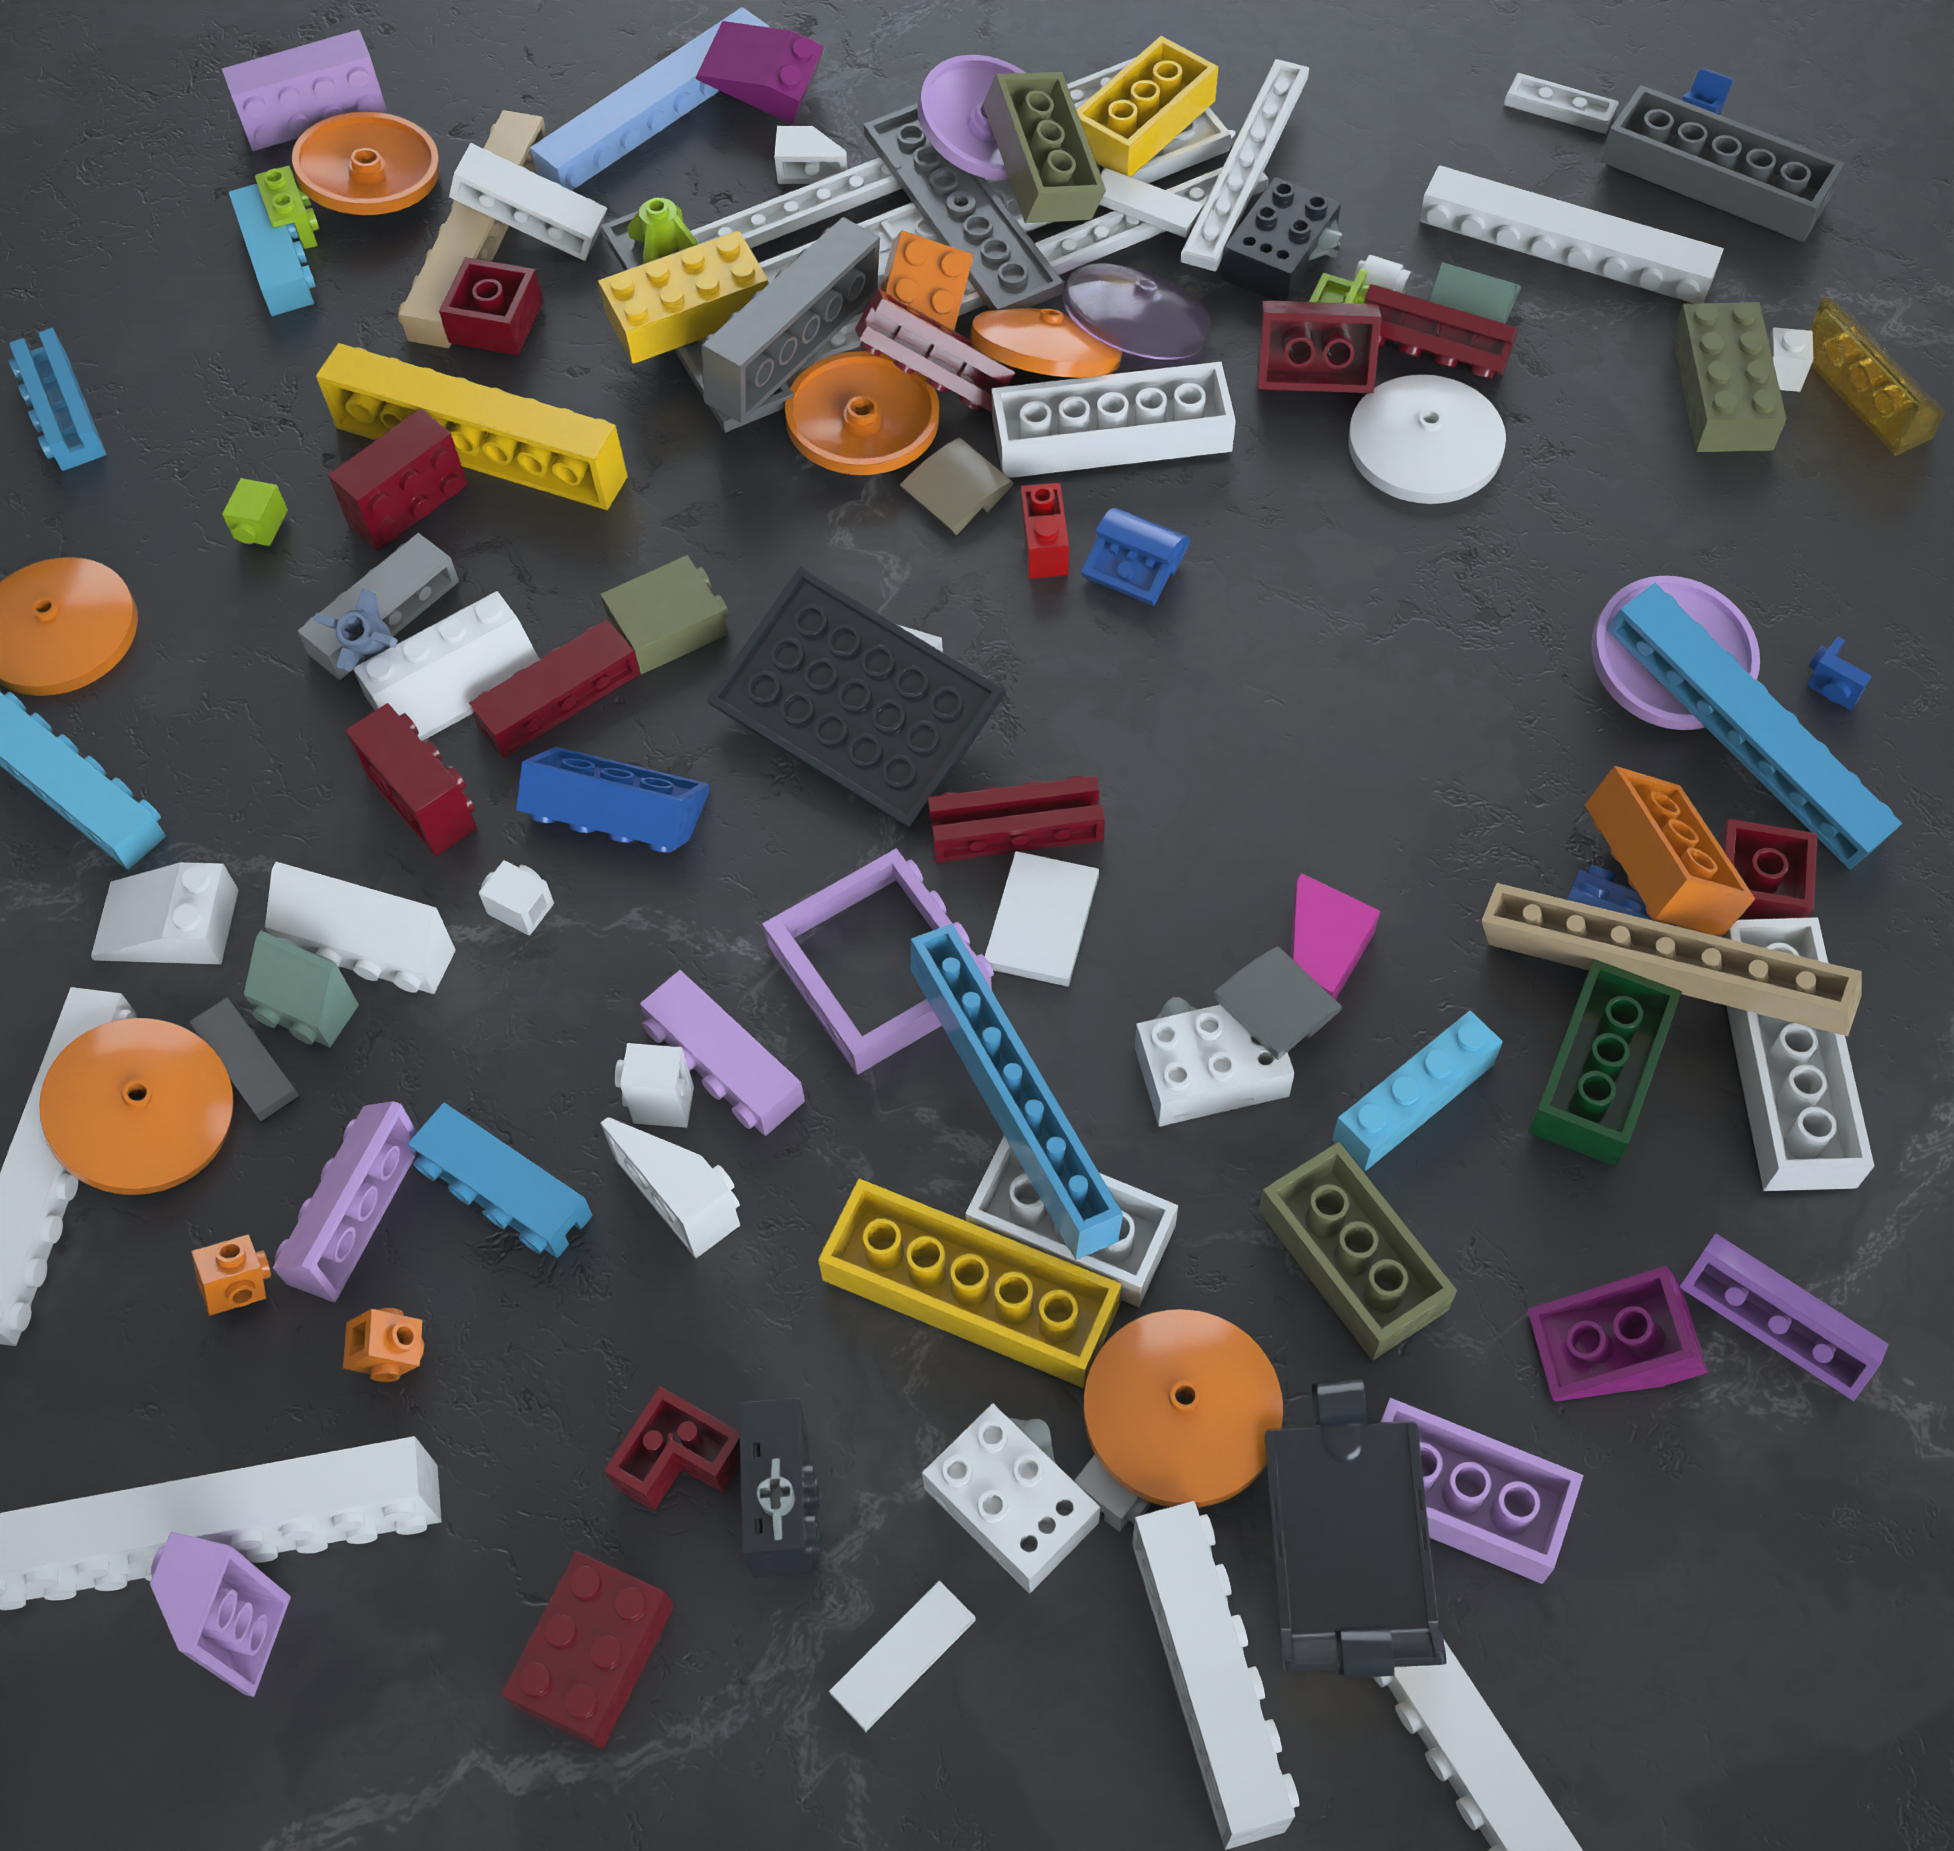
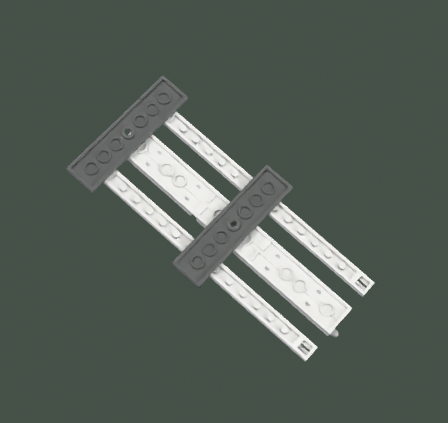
[601,57,1268,433]

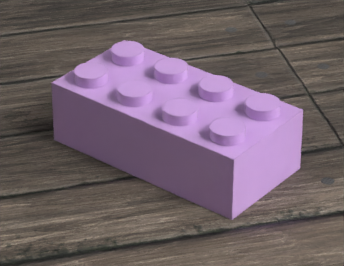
[222,29,387,151]
[1380,1398,1584,1584]

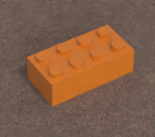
[1585,766,1755,938]

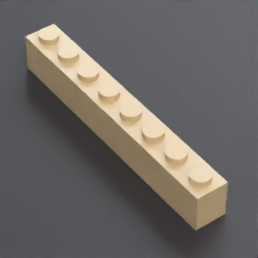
[398,110,547,348]
[1482,883,1862,1036]

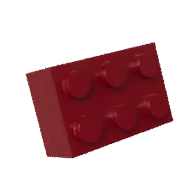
[1257,301,1381,393]
[328,408,468,551]
[345,703,477,857]
[501,1551,674,1750]

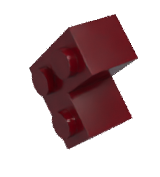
[604,1386,740,1511]

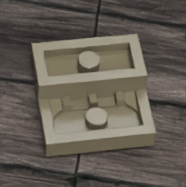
[900,437,1014,536]

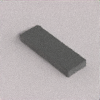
[189,997,299,1121]

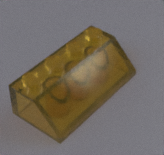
[1809,296,1946,456]

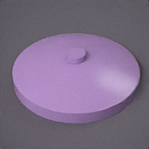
[917,55,1026,181]
[1591,576,1760,730]

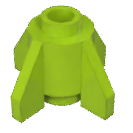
[627,198,698,264]

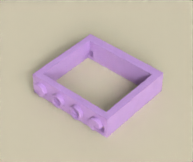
[762,848,994,1075]

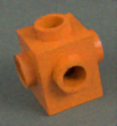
[191,1234,271,1316]
[343,1308,424,1382]

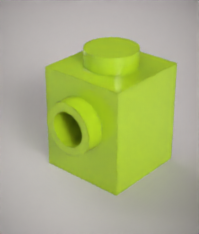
[222,478,288,546]

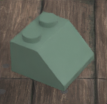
[1429,262,1521,324]
[244,931,359,1048]

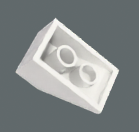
[91,862,239,964]
[601,1117,740,1259]

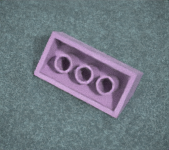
[273,1101,417,1303]
[150,1531,291,1697]

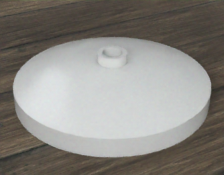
[1348,375,1506,504]

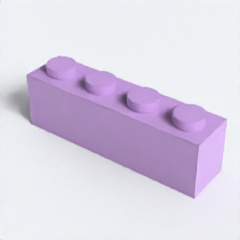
[640,970,805,1137]

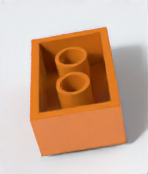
[864,230,974,353]

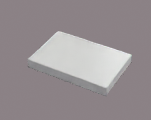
[985,851,1099,987]

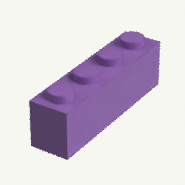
[1680,1233,1889,1401]

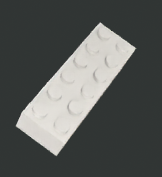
[992,362,1236,478]
[1723,918,1874,1191]
[1132,1501,1300,1850]

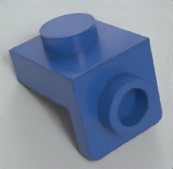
[1681,68,1733,115]
[1807,636,1872,710]

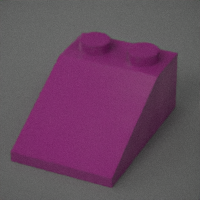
[696,21,824,125]
[1527,1266,1709,1402]

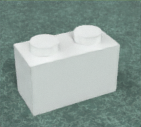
[615,1043,694,1128]

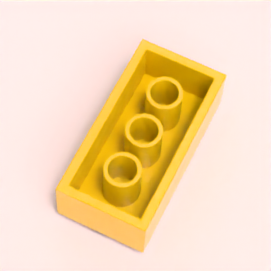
[1077,36,1218,177]
[598,230,769,364]

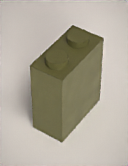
[601,555,729,675]

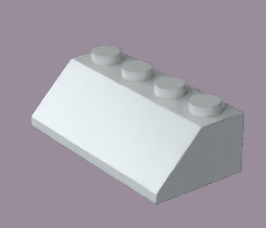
[353,591,540,741]
[265,862,456,994]

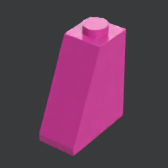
[1290,873,1380,1000]

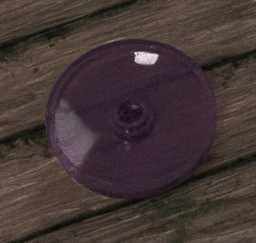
[1063,263,1211,360]

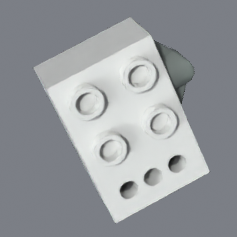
[1135,997,1294,1127]
[922,1403,1100,1594]

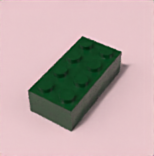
[1528,959,1682,1167]

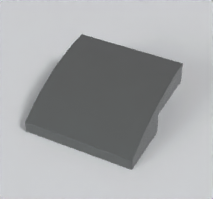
[1214,946,1342,1060]

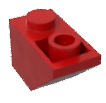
[1021,483,1069,579]

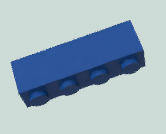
[516,746,711,852]

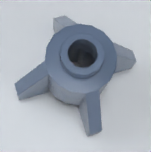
[313,588,398,672]

